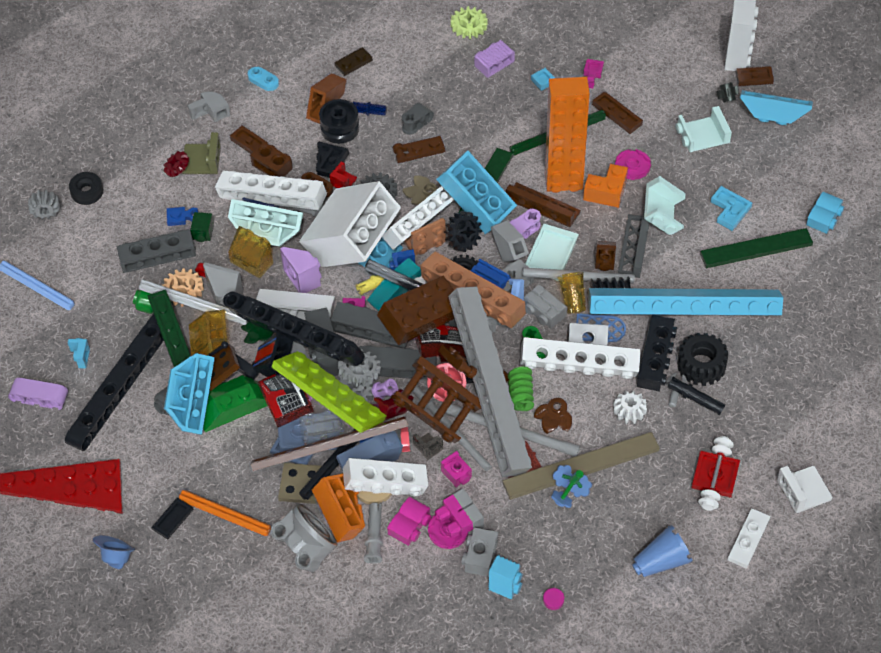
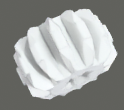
[613,391,647,424]

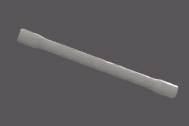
[446,404,580,457]

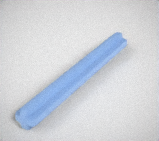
[0,261,75,310]

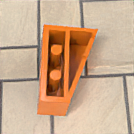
[312,474,365,543]

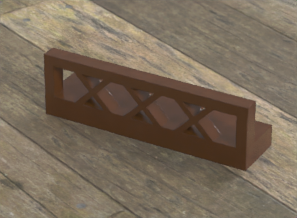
[506,182,581,227]

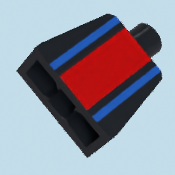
[252,332,293,377]

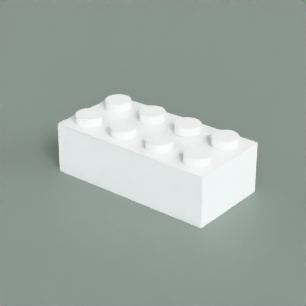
[724,0,759,71]

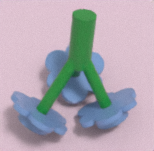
[551,465,592,508]

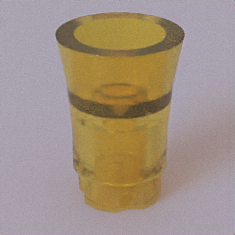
[557,272,586,314]

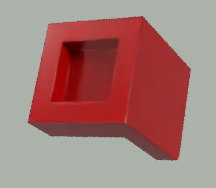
[330,161,357,188]

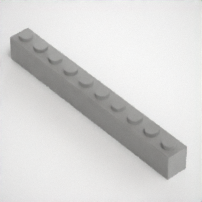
[448,287,532,478]

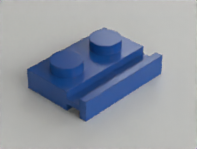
[470,259,511,289]

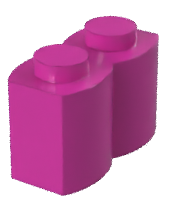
[387,497,432,546]

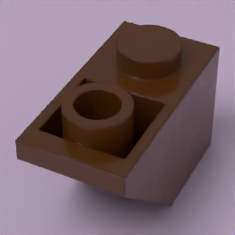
[595,241,616,271]

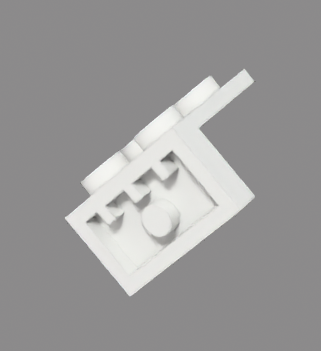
[777,466,832,514]

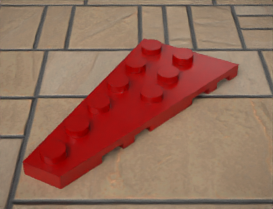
[0,459,123,514]

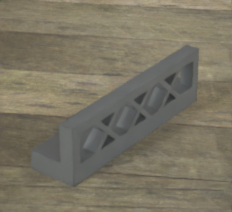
[618,208,650,278]

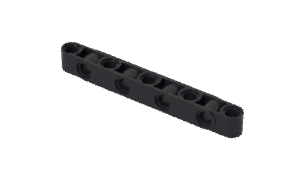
[223,291,365,366]
[65,313,164,451]

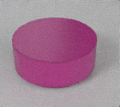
[543,588,564,610]

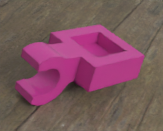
[583,59,604,89]

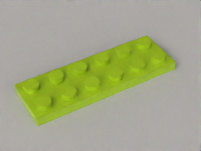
[272,351,386,433]

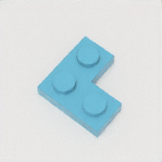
[711,186,752,231]

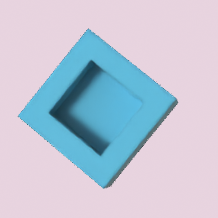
[531,68,555,91]

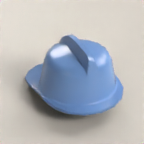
[93,535,135,569]

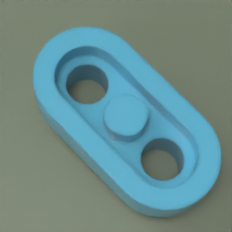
[248,67,279,91]

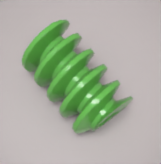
[508,367,534,411]

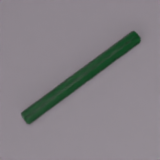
[509,110,606,156]

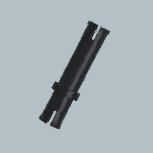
[667,377,726,415]

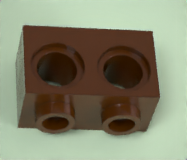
[250,142,293,177]

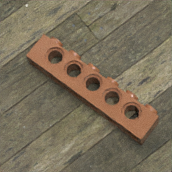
[420,251,526,329]

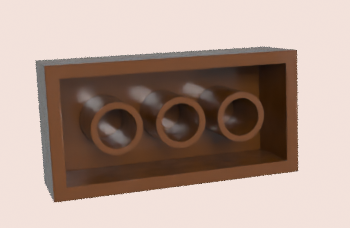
[377,276,455,346]

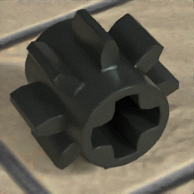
[716,82,740,103]

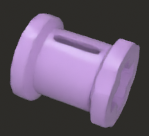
[372,379,398,399]

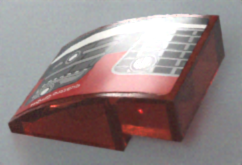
[415,325,467,362]
[257,373,314,428]

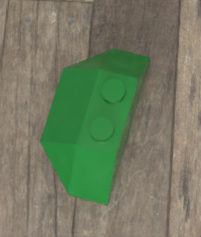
[203,375,269,433]

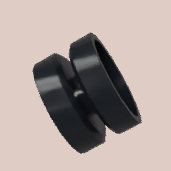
[319,99,359,144]

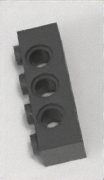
[116,229,196,273]

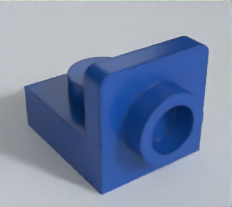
[389,249,416,270]

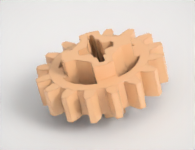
[162,268,204,307]

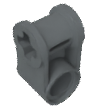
[402,103,434,135]

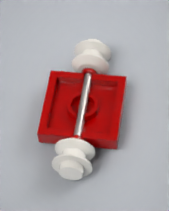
[692,436,740,511]

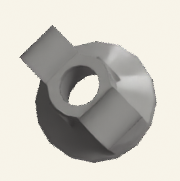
[271,504,338,572]

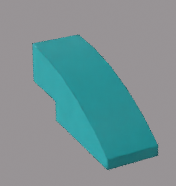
[367,258,422,311]

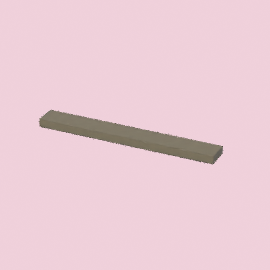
[503,432,660,500]

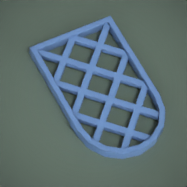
[576,314,626,343]

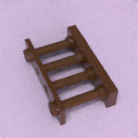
[390,356,481,443]

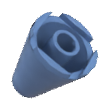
[632,525,693,577]

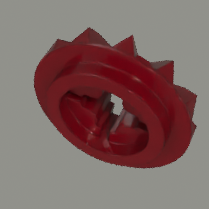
[163,151,189,177]

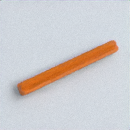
[179,490,271,536]

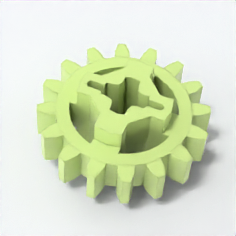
[451,6,488,39]

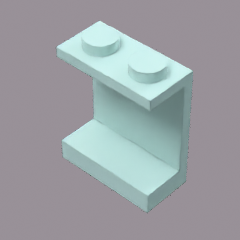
[676,106,732,152]
[644,176,685,235]

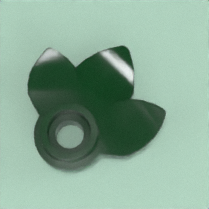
[241,322,273,344]

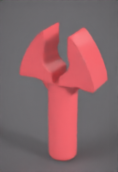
[400,427,410,452]

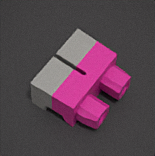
[435,489,484,538]

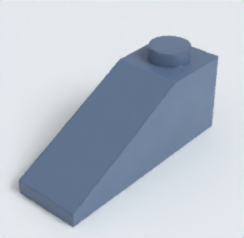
[336,431,403,471]

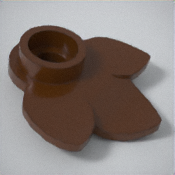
[534,398,572,434]

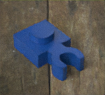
[167,207,198,226]

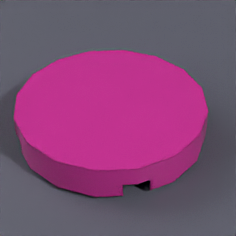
[615,149,651,180]
[428,515,468,549]

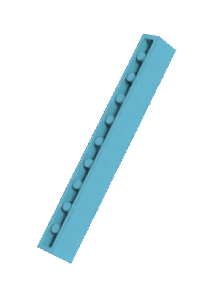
[588,288,783,315]

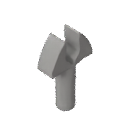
[666,373,688,407]

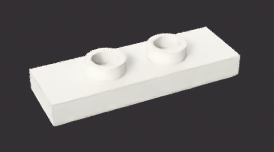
[728,508,771,569]

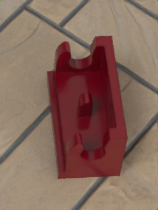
[371,389,414,421]

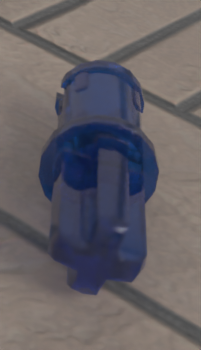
[353,101,387,116]

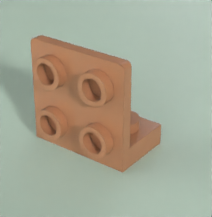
[404,218,446,255]

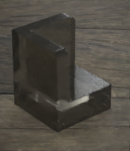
[413,433,444,460]

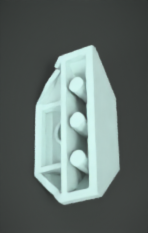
[228,199,303,247]

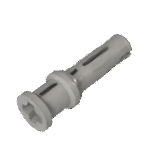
[364,503,383,563]

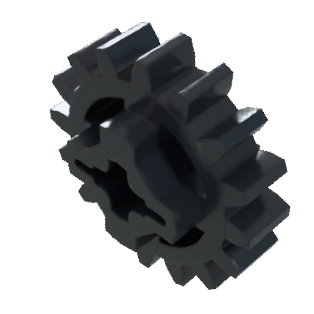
[444,211,483,252]

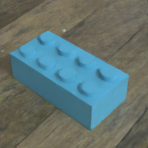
[436,151,517,234]

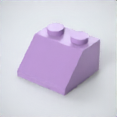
[280,247,322,293]

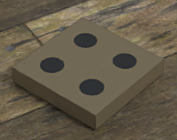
[278,463,321,504]

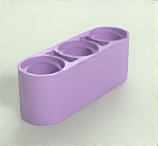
[8,378,68,410]

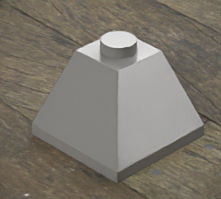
[203,262,244,307]

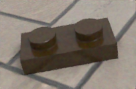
[334,47,373,76]

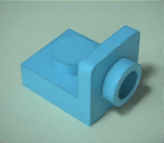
[68,338,90,368]

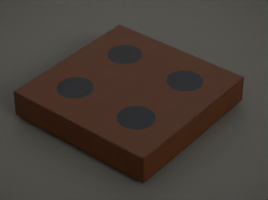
[209,344,240,391]

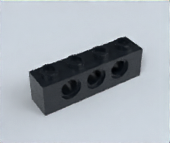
[637,314,677,392]

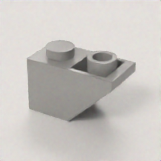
[491,220,529,262]

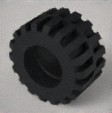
[677,333,728,386]

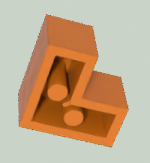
[583,164,628,208]

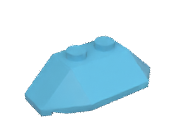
[740,90,813,125]
[164,353,215,435]

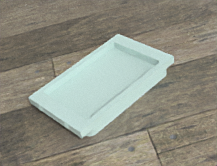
[525,224,579,281]

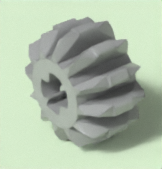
[28,190,60,220]

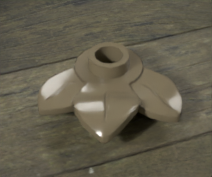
[403,175,438,205]

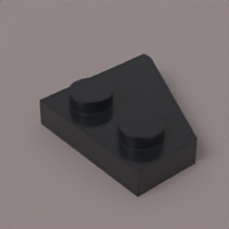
[316,141,350,178]

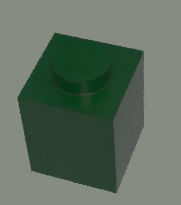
[190,212,214,242]

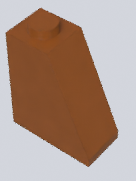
[306,73,347,124]

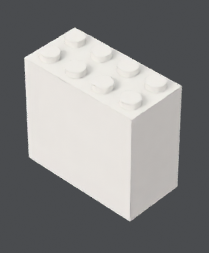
[299,181,401,267]

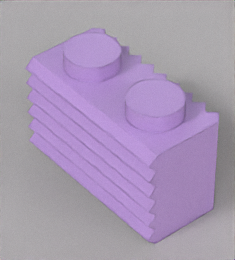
[474,40,515,78]

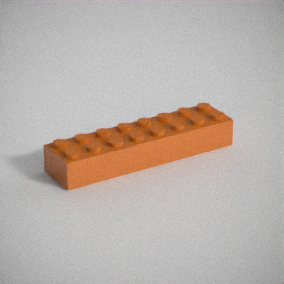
[545,77,590,193]

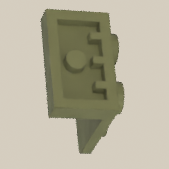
[182,132,221,174]

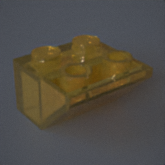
[228,226,273,279]
[189,309,229,356]

